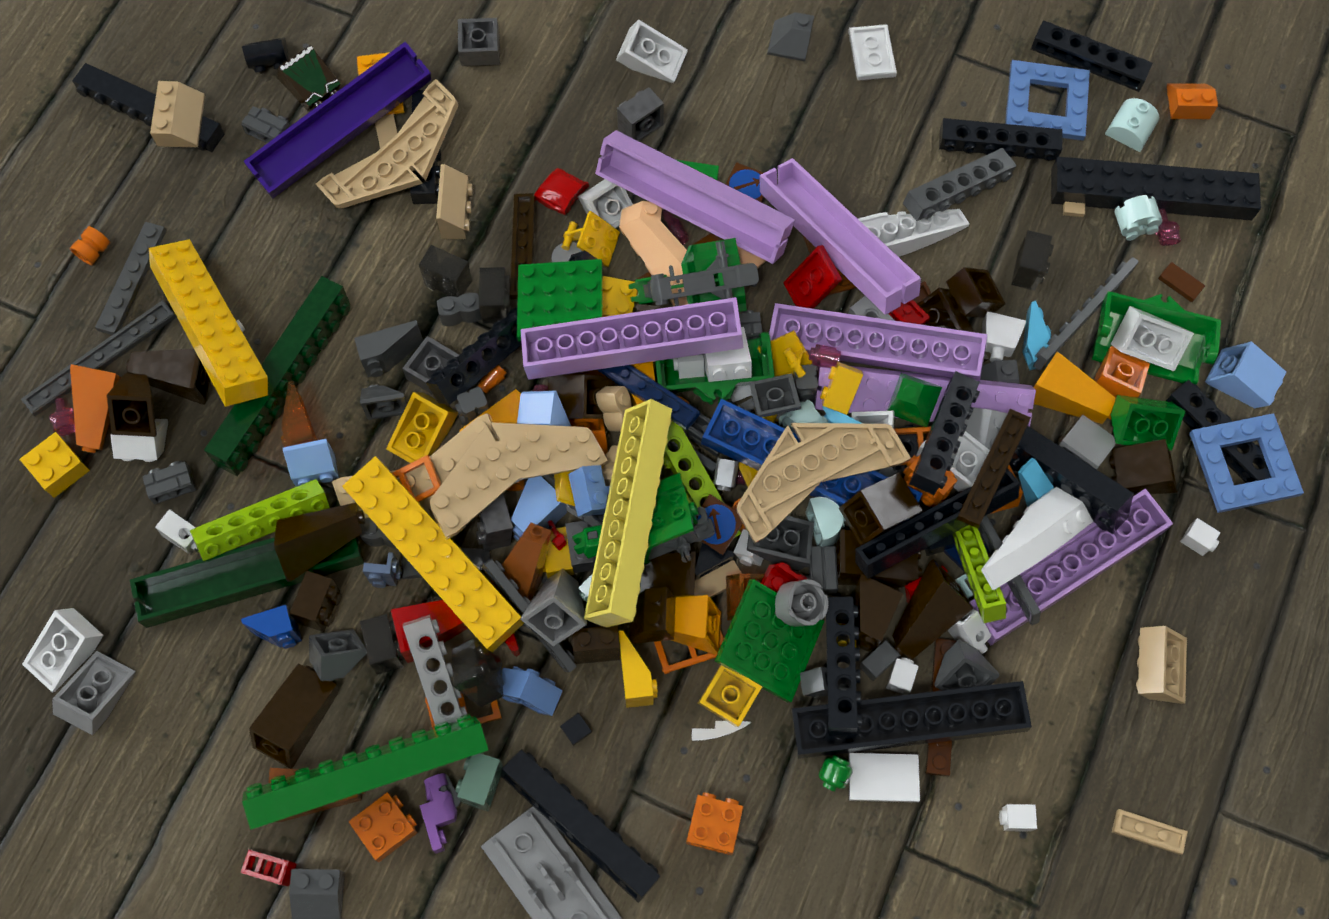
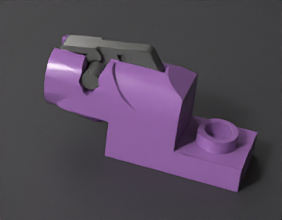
[420,773,461,854]

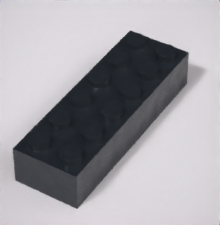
[1009,426,1134,535]

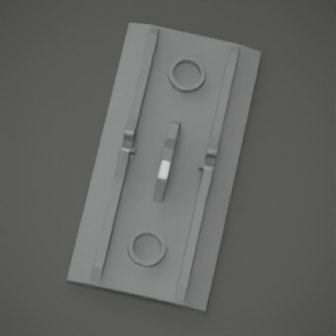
[481,807,622,919]

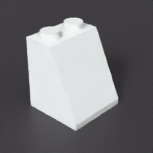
[703,327,752,382]

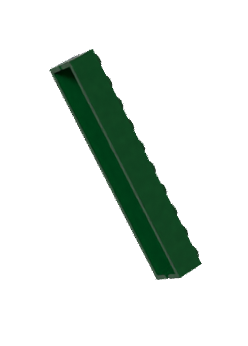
[204,276,351,477]
[130,536,364,628]

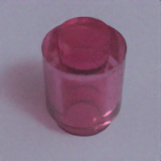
[809,344,841,368]

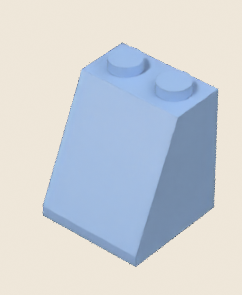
[1205,341,1286,408]
[511,476,567,541]

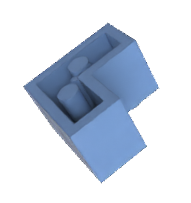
[568,465,610,517]
[493,666,563,716]

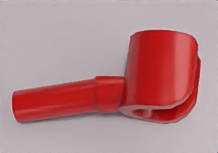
[547,520,567,551]

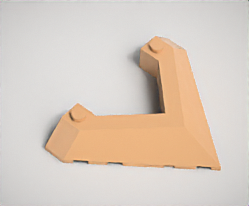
[619,201,766,307]

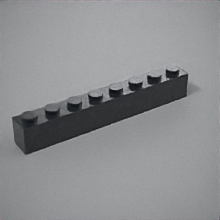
[72,63,225,152]
[855,468,1020,579]
[500,749,660,903]

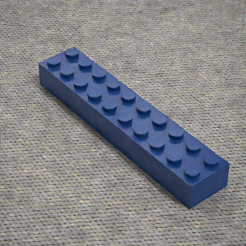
[701,399,922,507]

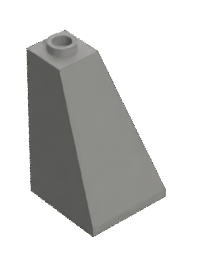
[521,569,587,646]

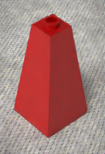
[391,600,468,663]

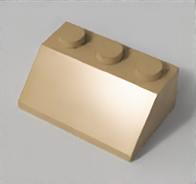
[150,81,205,147]
[436,164,473,239]
[1136,626,1187,704]

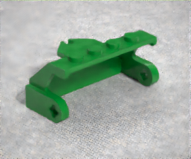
[1092,291,1221,385]
[654,332,774,405]

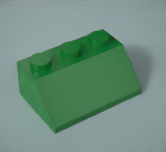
[1111,395,1185,451]

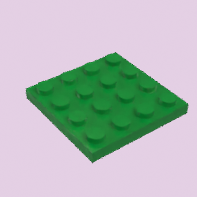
[517,259,603,341]
[715,579,825,703]

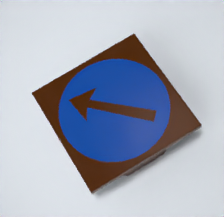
[725,162,764,202]
[696,494,743,555]

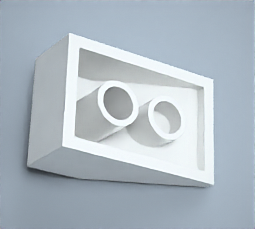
[616,20,688,83]
[1111,306,1194,371]
[22,608,103,692]

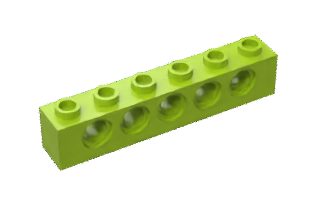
[663,421,741,538]
[190,479,330,561]
[952,525,1006,623]

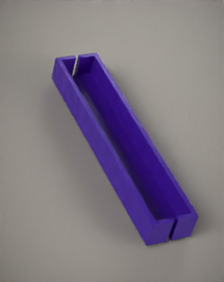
[243,41,432,199]

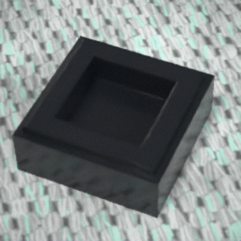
[560,713,592,746]

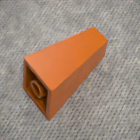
[70,364,121,453]

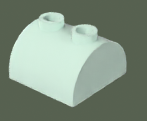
[1105,98,1159,152]
[806,497,846,547]

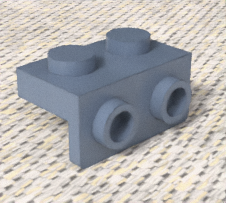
[363,552,402,588]

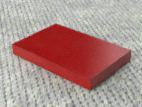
[783,245,842,309]

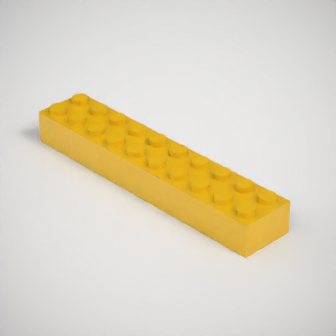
[149,239,268,407]
[342,456,524,653]

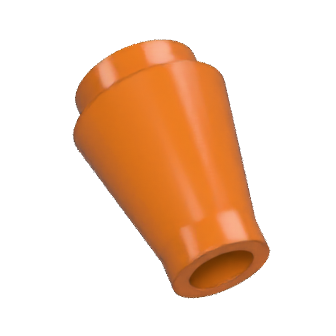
[477,365,507,394]

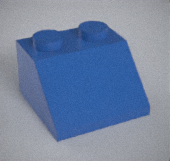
[241,605,302,649]

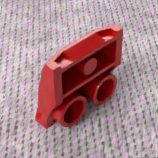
[534,168,589,215]

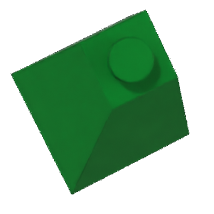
[887,373,942,427]

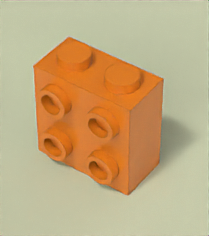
[903,454,958,507]
[348,792,418,862]
[686,793,743,856]

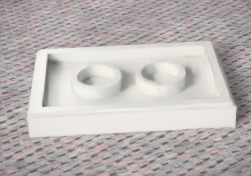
[849,24,897,80]
[848,753,920,802]

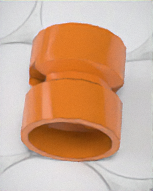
[70,226,110,265]

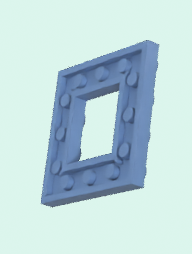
[1005,60,1090,141]
[1189,413,1304,513]

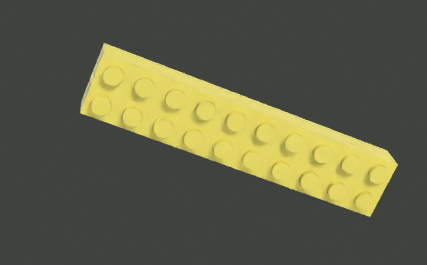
[584,399,672,627]

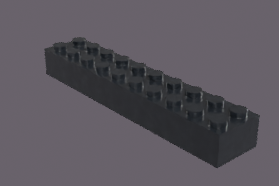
[1051,156,1261,221]
[792,681,1032,759]

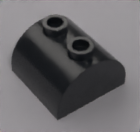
[242,37,289,72]

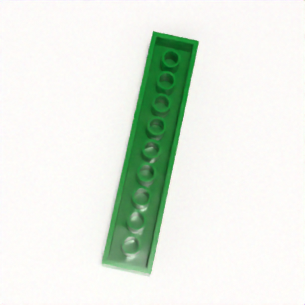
[242,714,488,830]

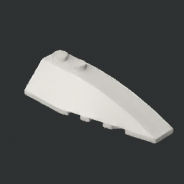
[858,209,969,257]
[981,487,1093,590]

